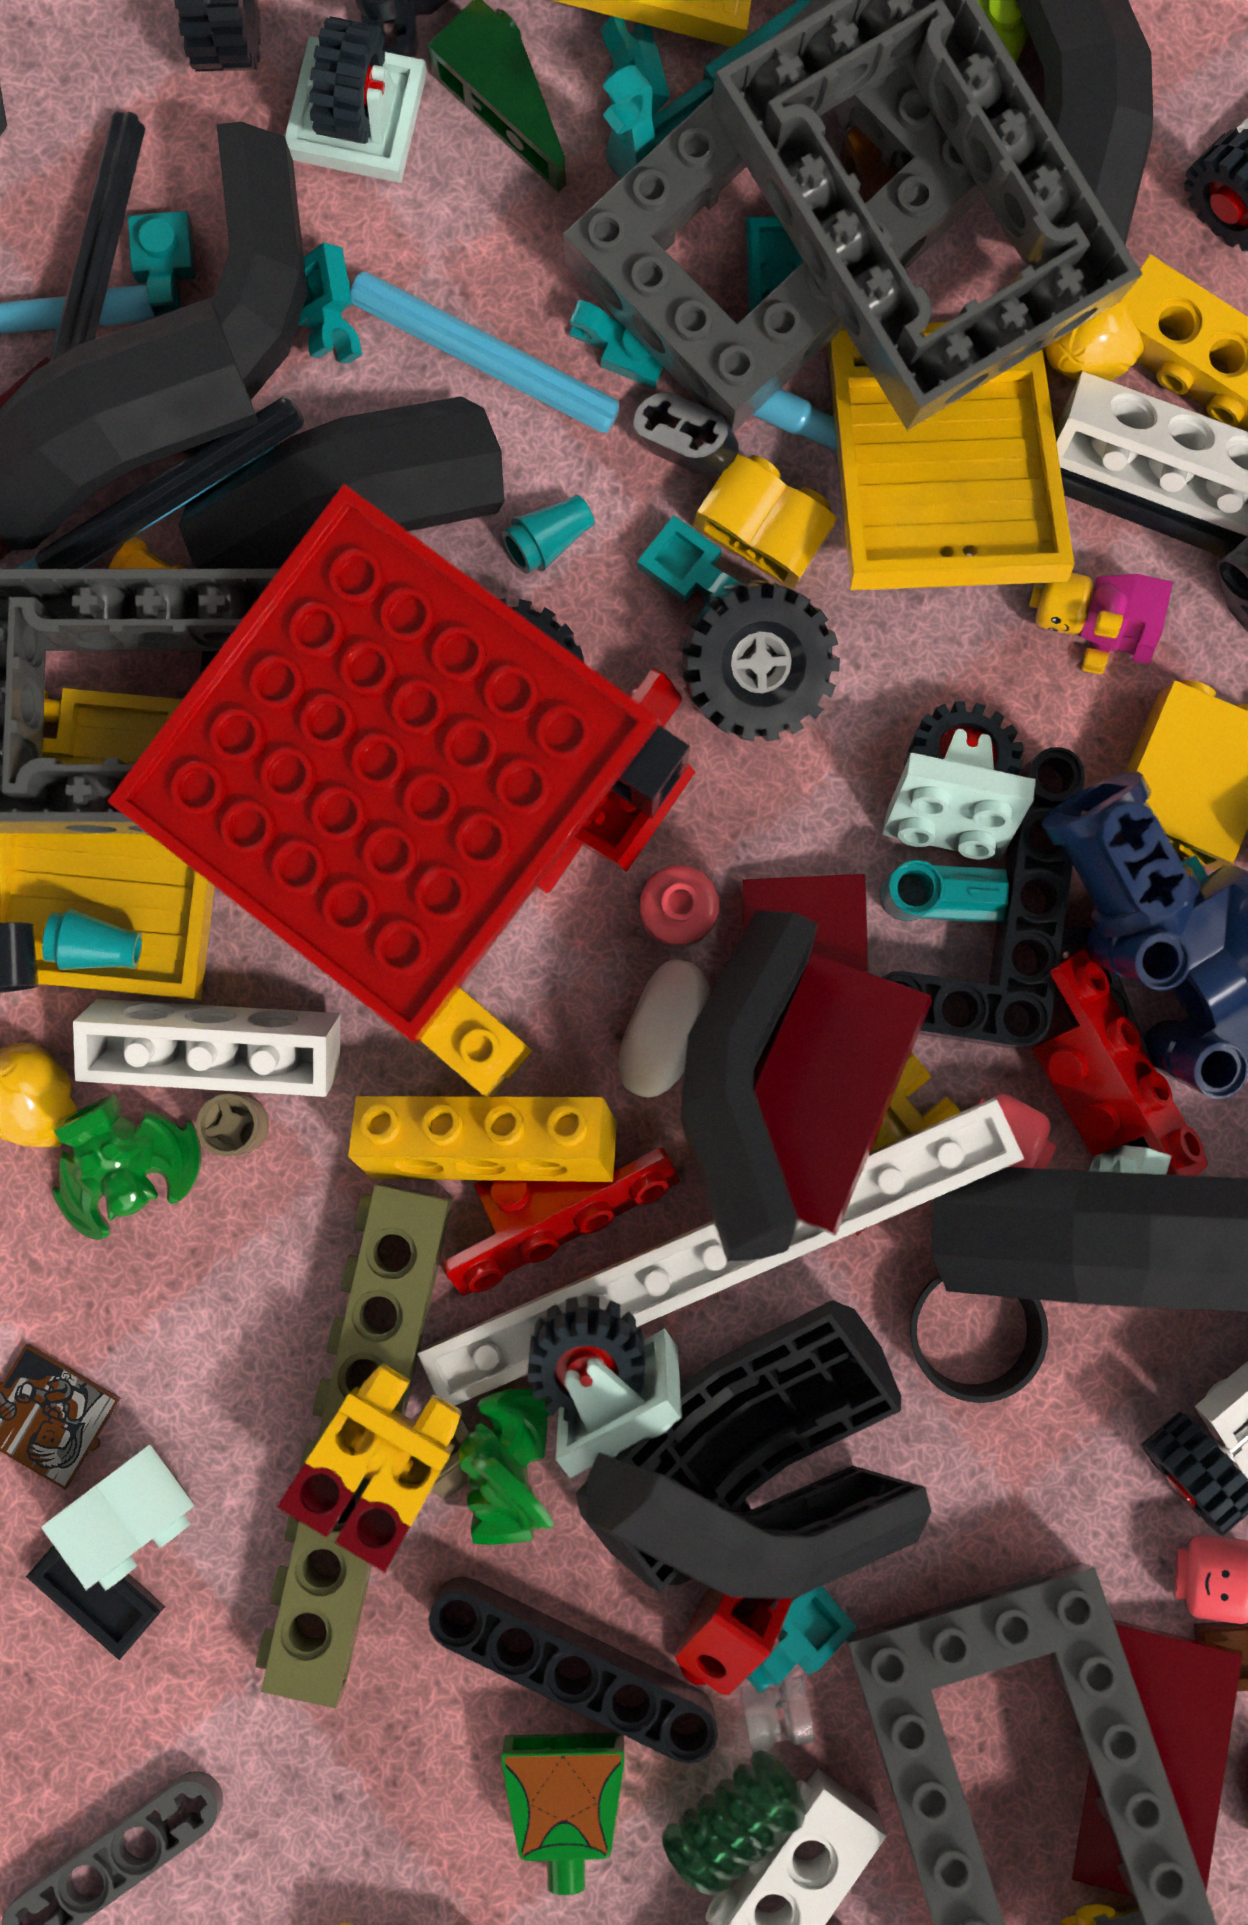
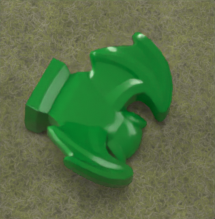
[52,1093,202,1240]
[458,1389,554,1545]

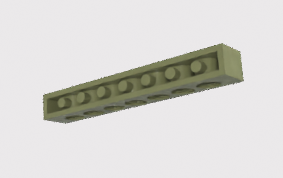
[256,1183,453,1708]

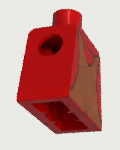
[675,1587,793,1695]

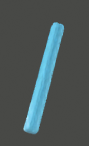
[350,271,619,433]

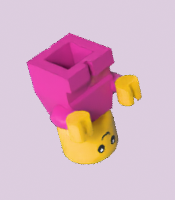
[1029,573,1173,674]

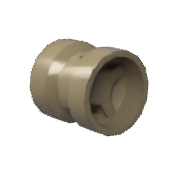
[196,1093,270,1157]

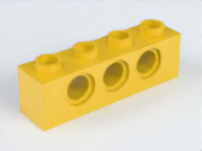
[1125,254,1248,432]
[348,1096,617,1182]

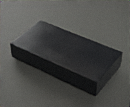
[26,1545,166,1660]

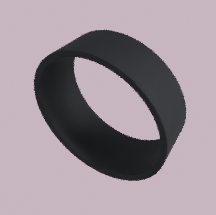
[910,1275,1049,1403]

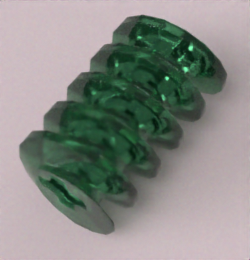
[661,1750,805,1896]

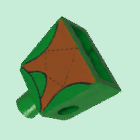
[502,1732,624,1895]

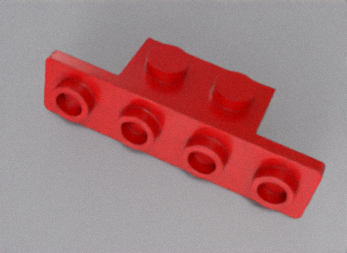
[537,668,695,893]
[1031,949,1208,1176]
[442,1147,680,1296]

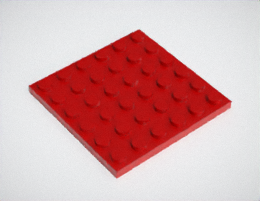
[107,484,661,1042]

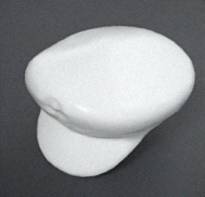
[618,959,713,1098]

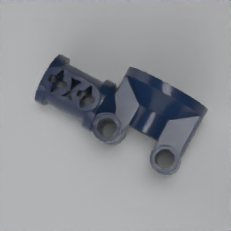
[1041,771,1248,1099]

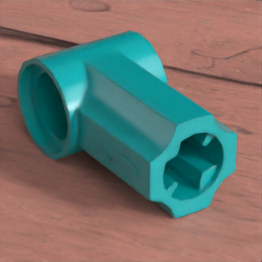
[880,860,1009,924]

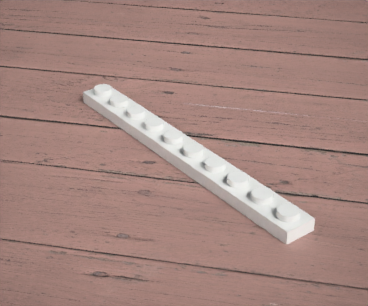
[417,1098,1024,1406]

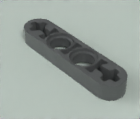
[2,1771,223,1925]

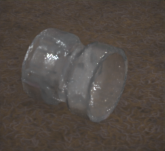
[740,1676,815,1754]

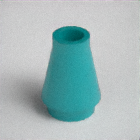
[502,494,595,574]
[42,908,142,970]

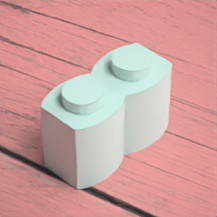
[41,1445,195,1591]

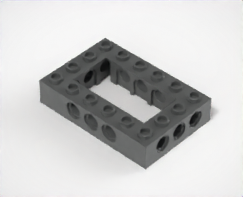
[563,0,983,432]
[711,0,1142,431]
[0,569,280,834]
[846,1562,1217,1925]

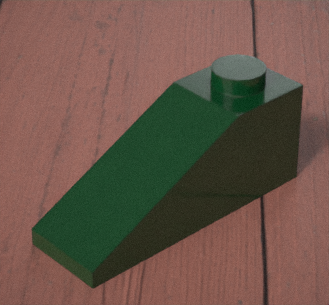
[427,0,566,193]

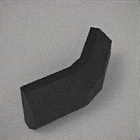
[1016,0,1153,245]
[183,122,308,455]
[0,298,259,550]
[178,396,504,569]
[680,910,818,1262]
[931,1167,1248,1311]
[575,1300,901,1592]
[587,1452,932,1598]

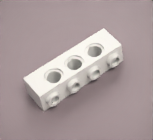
[1055,371,1248,536]
[73,999,341,1097]
[705,1768,887,1925]

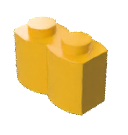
[693,453,838,590]

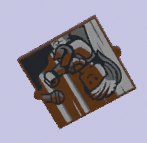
[0,1343,121,1490]

